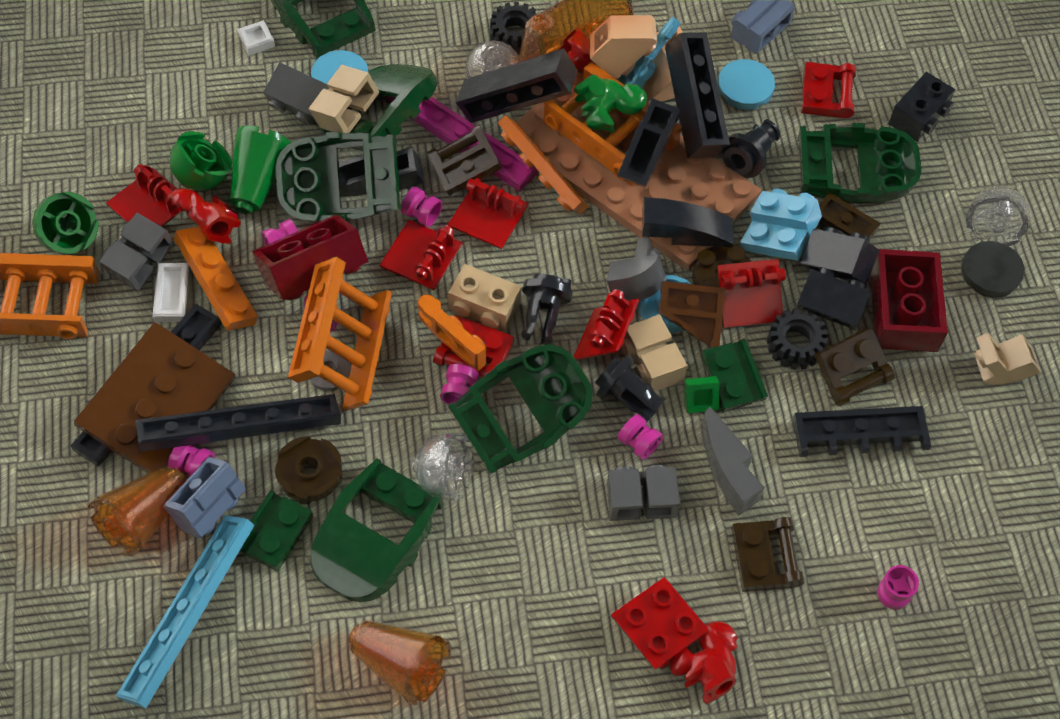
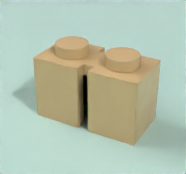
[308,64,379,133]
[621,314,687,392]

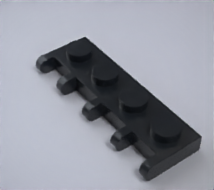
[793,406,931,457]

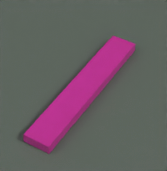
[384,95,538,192]

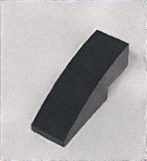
[617,98,680,188]
[339,147,424,195]
[642,197,734,247]

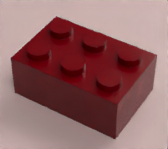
[252,214,369,301]
[870,249,948,352]

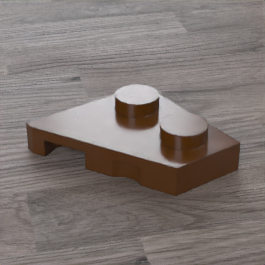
[658,281,725,348]

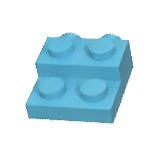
[740,188,822,261]

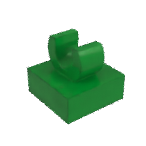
[684,376,719,413]

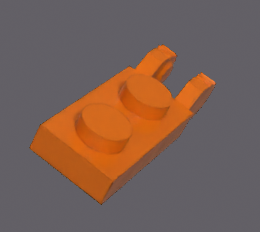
[417,294,486,371]

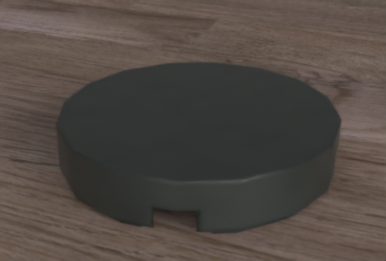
[961,241,1025,298]

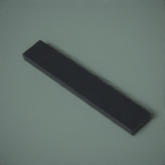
[70,304,222,467]
[135,394,341,452]

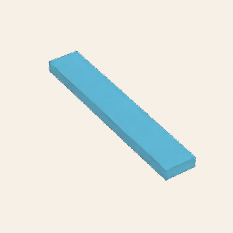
[116,515,255,709]

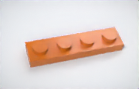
[498,115,589,214]
[174,227,258,331]

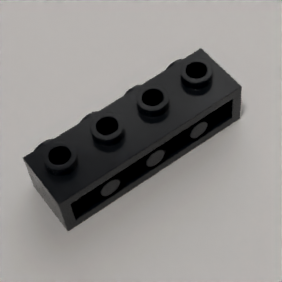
[665,32,730,159]
[456,48,578,123]

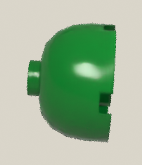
[170,131,232,192]
[32,192,99,255]

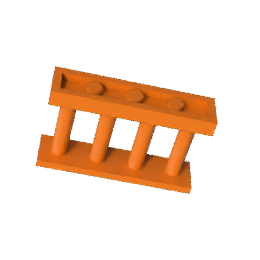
[543,62,682,187]
[0,253,100,339]
[288,257,392,411]

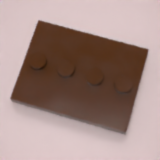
[74,322,235,480]

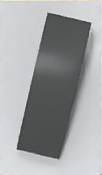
[701,407,765,515]

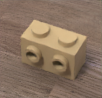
[448,264,522,332]

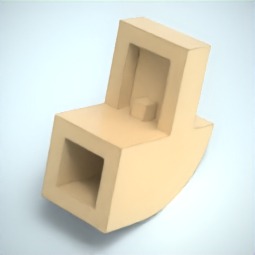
[974,333,1041,385]

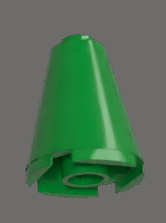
[230,125,292,214]

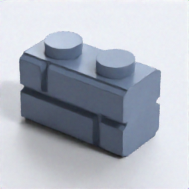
[731,0,795,54]
[163,456,246,539]

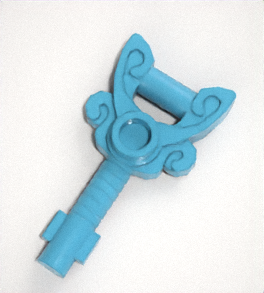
[617,17,681,89]

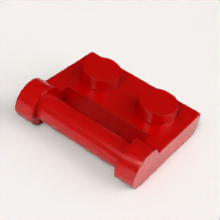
[801,62,856,118]
[433,315,514,378]

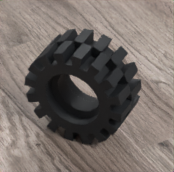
[490,2,541,56]
[767,308,828,370]

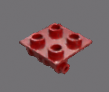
[106,164,182,227]
[448,178,529,249]
[379,220,463,290]
[717,259,786,328]
[573,289,639,360]
[611,577,709,670]

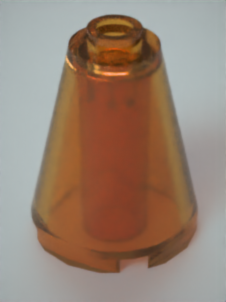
[88,466,186,557]
[349,620,451,706]

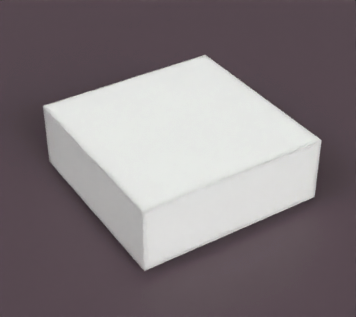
[237,20,275,56]

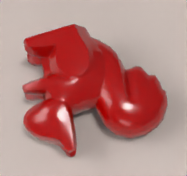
[170,188,241,244]
[670,621,738,705]

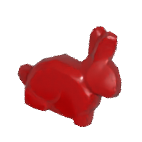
[558,27,599,73]

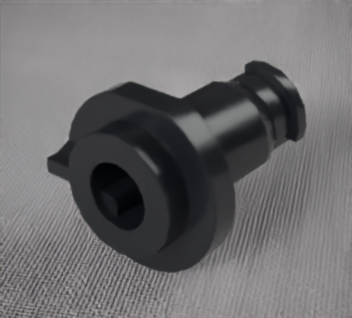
[717,119,780,178]
[521,274,573,345]
[595,355,666,423]

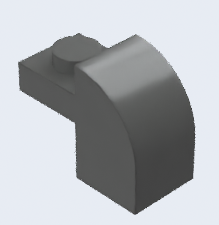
[607,237,667,301]

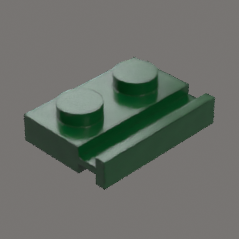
[700,339,768,413]
[239,490,314,572]

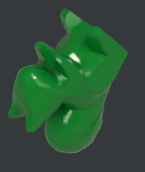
[574,74,647,133]

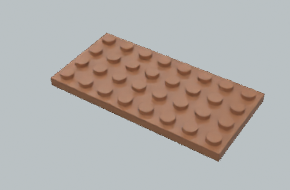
[504,72,762,271]

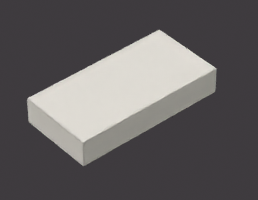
[152,263,191,322]

